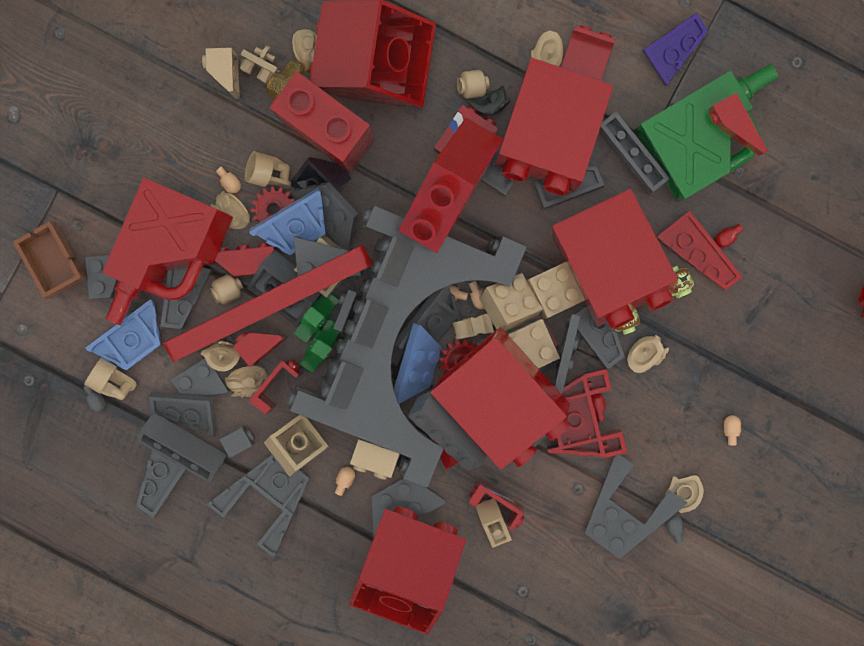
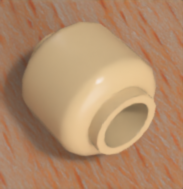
[457,70,490,99]
[210,274,243,305]

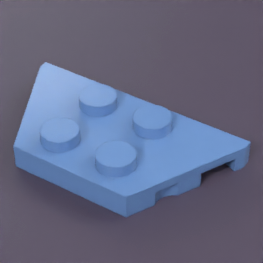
[249,187,326,255]
[86,299,162,370]
[394,323,442,404]

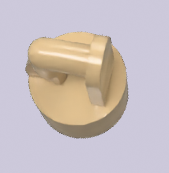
[245,151,291,189]
[84,357,137,400]

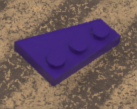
[642,13,708,86]

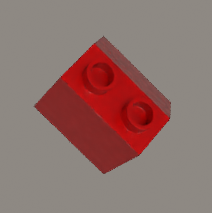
[310,0,436,107]
[349,507,467,635]

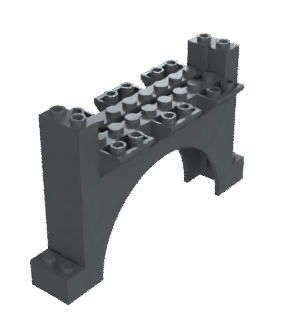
[286,206,527,488]

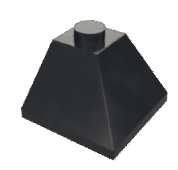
[290,157,352,193]

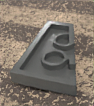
[294,237,363,276]
[136,450,186,518]

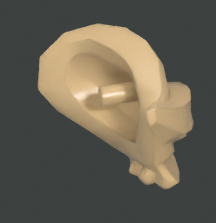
[292,29,317,72]
[531,30,563,66]
[211,191,250,229]
[627,335,669,373]
[201,340,240,371]
[225,366,268,398]

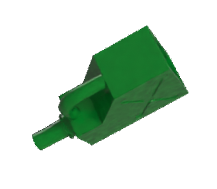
[635,64,778,203]

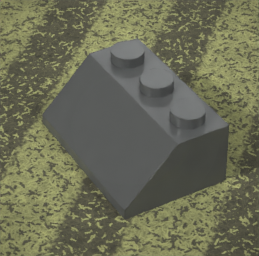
[247,250,322,327]

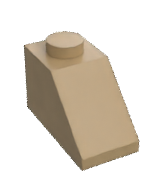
[476,498,512,548]

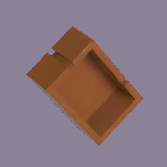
[13,221,87,299]

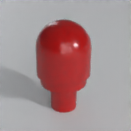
[715,223,744,248]
[591,393,606,422]

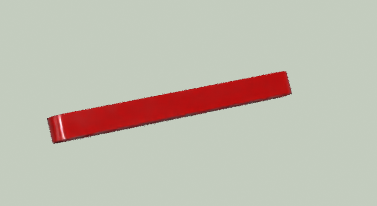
[162,245,373,362]

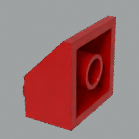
[233,332,287,367]

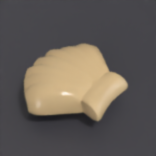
[665,475,704,513]

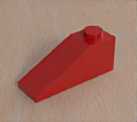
[709,93,768,156]

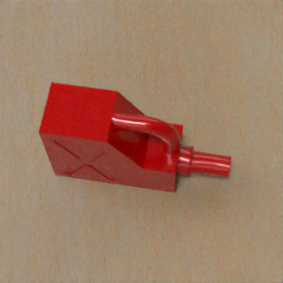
[102,177,233,325]

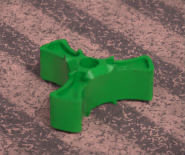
[294,293,339,343]
[299,318,340,373]

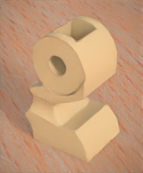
[452,314,494,339]

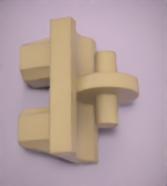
[239,46,280,84]

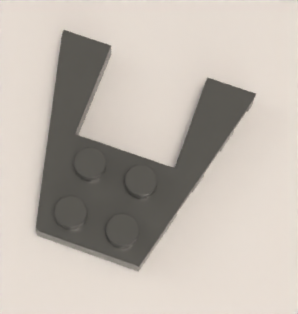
[207,454,310,557]
[585,454,687,559]

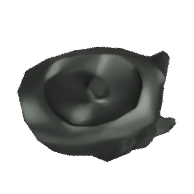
[467,86,510,115]

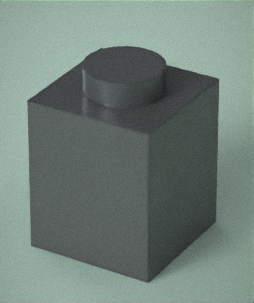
[220,426,255,458]

